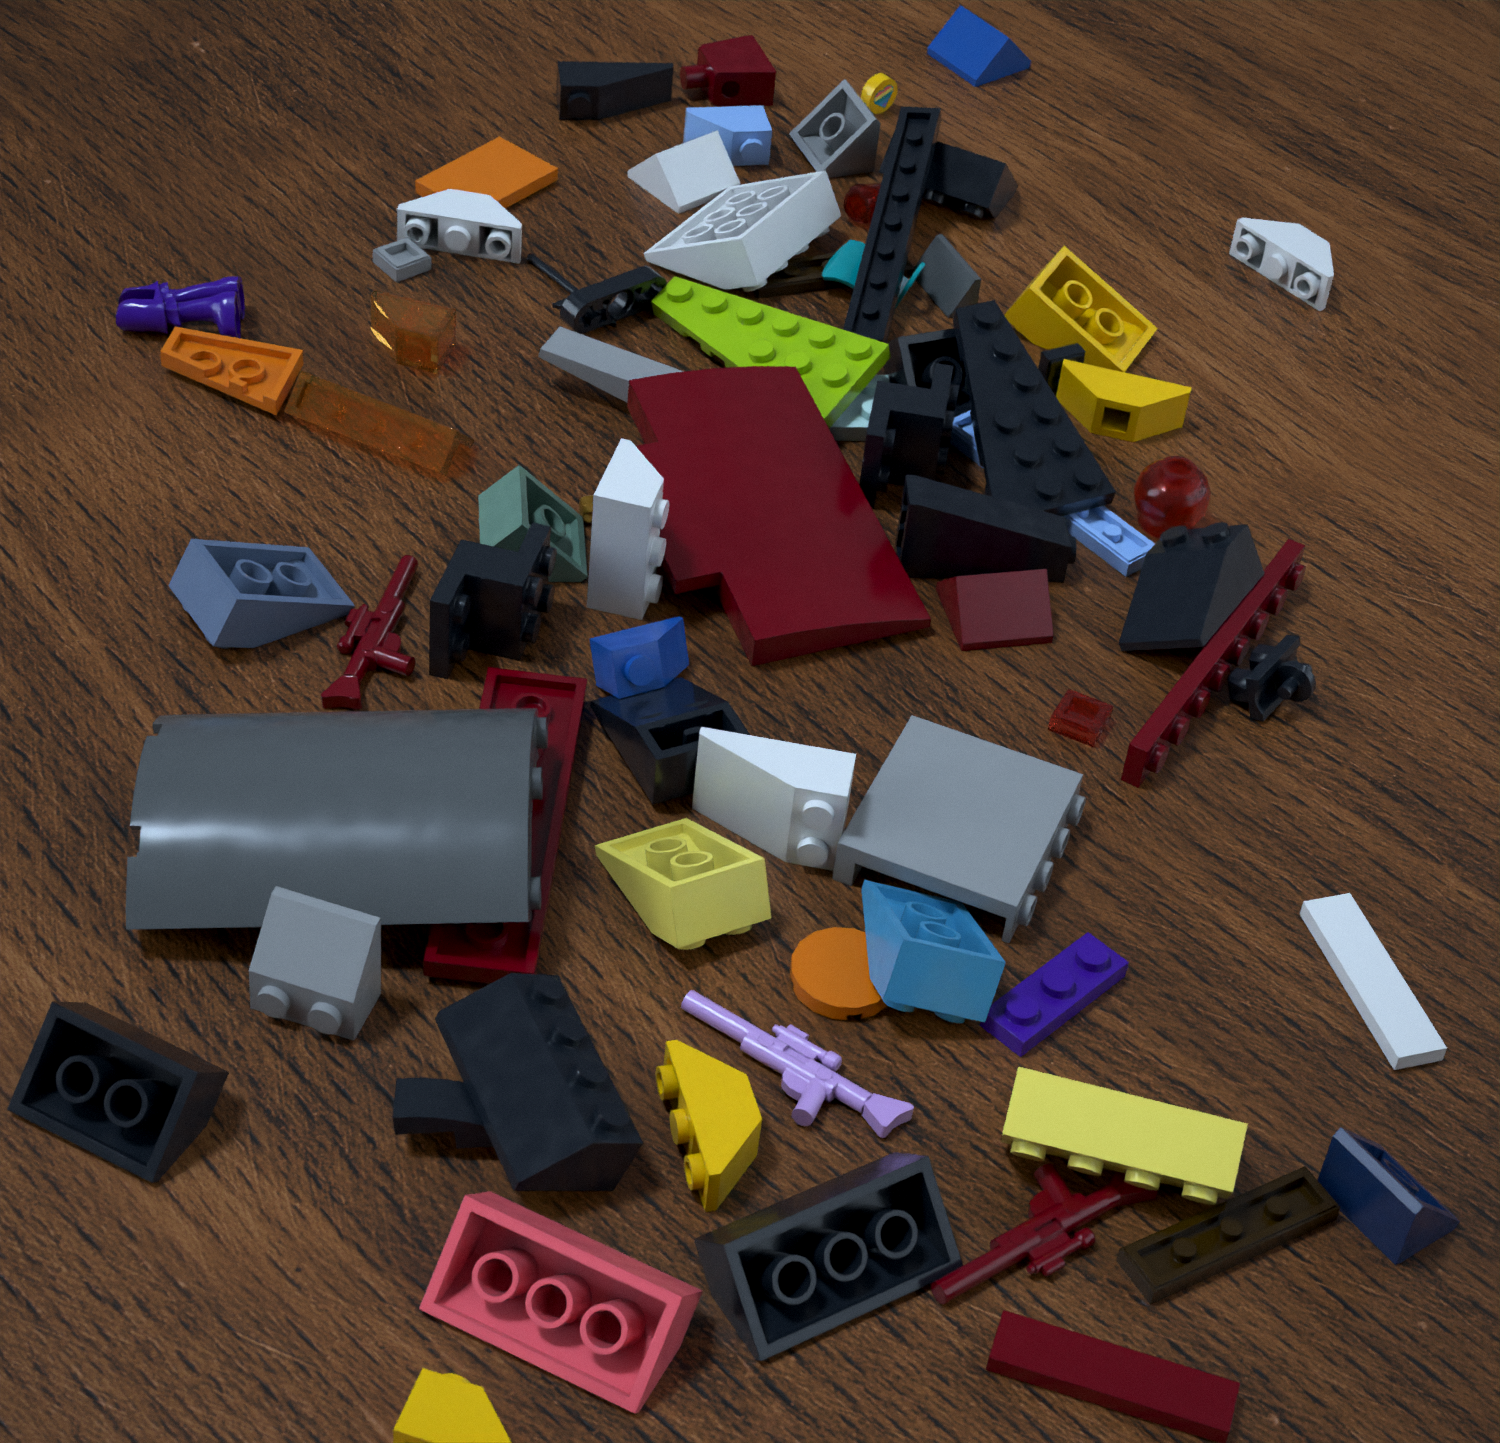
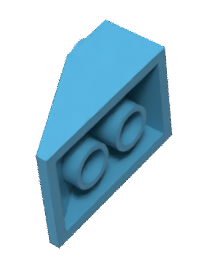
[861,880,1006,1023]

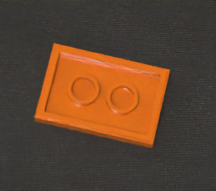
[415,136,558,209]

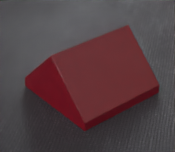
[936,569,1054,651]

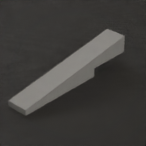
[538,327,684,402]

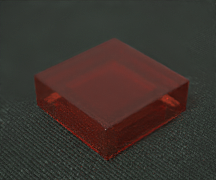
[1048,689,1114,747]

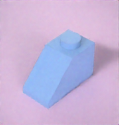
[683,106,772,166]

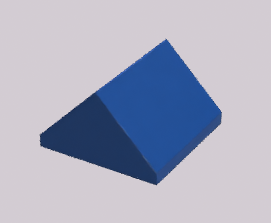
[927,5,1031,87]

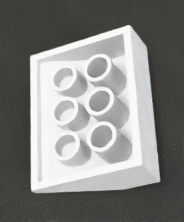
[643,171,842,292]

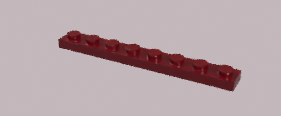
[1121,538,1306,788]

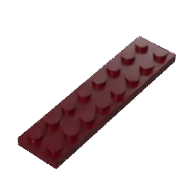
[423,667,587,984]

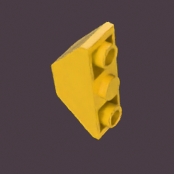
[1056,359,1192,442]
[656,1040,762,1212]

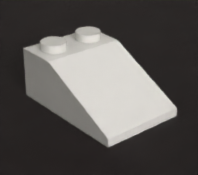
[692,727,856,871]

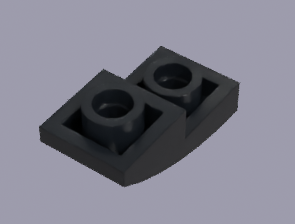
[392,1078,493,1149]

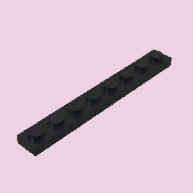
[843,106,942,343]

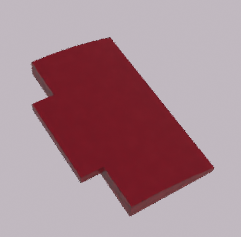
[627,366,931,666]

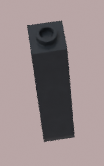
[894,475,1076,583]

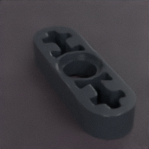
[560,266,667,334]

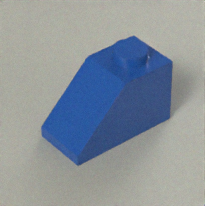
[589,616,689,699]

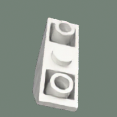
[397,189,522,264]
[1229,218,1334,311]

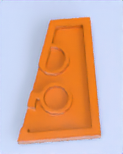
[160,326,304,416]

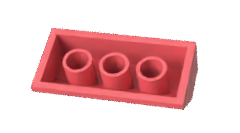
[419,1191,703,1414]

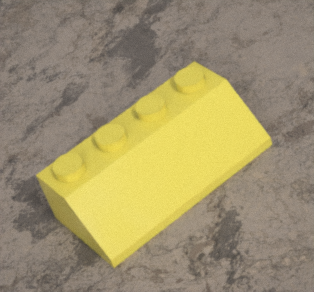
[1001,1066,1248,1205]

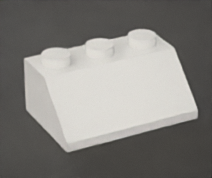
[587,438,669,620]

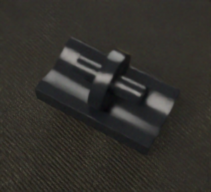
[1227,634,1316,721]

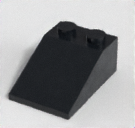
[1119,522,1265,651]

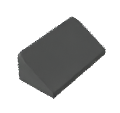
[913,234,981,318]

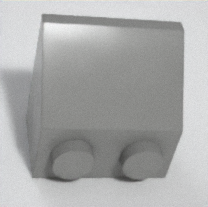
[249,886,381,1041]

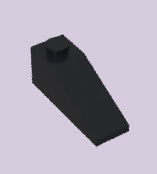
[556,61,674,120]

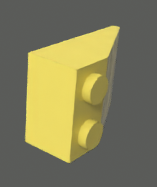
[595,818,771,950]

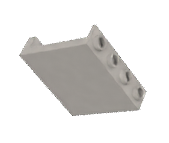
[832,715,1086,943]

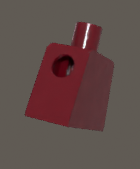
[680,35,776,106]

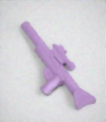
[681,990,914,1138]

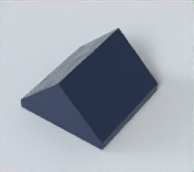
[1318,1127,1460,1266]

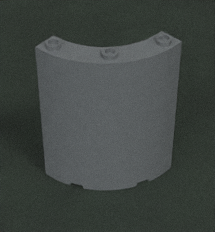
[126,708,548,930]

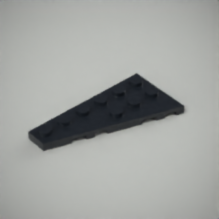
[953,300,1116,516]

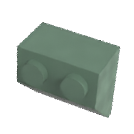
[478,465,588,582]

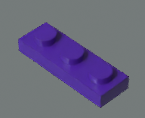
[979,932,1129,1057]

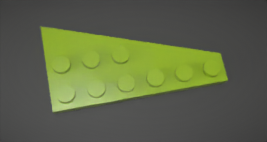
[651,276,891,429]

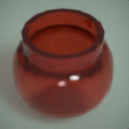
[1133,456,1211,538]

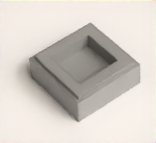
[373,237,432,283]

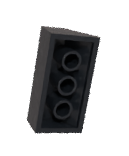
[435,973,643,1191]
[694,1152,963,1361]

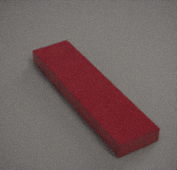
[986,1310,1240,1443]

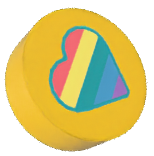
[861,73,898,114]

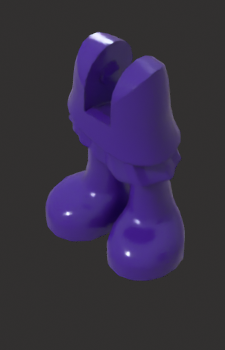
[116,276,245,338]

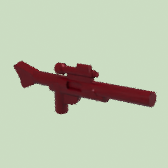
[321,555,419,709]
[931,1163,1158,1304]

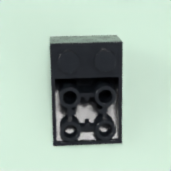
[590,677,750,805]

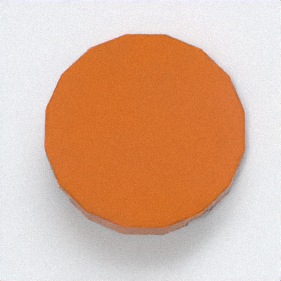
[790,927,888,1020]

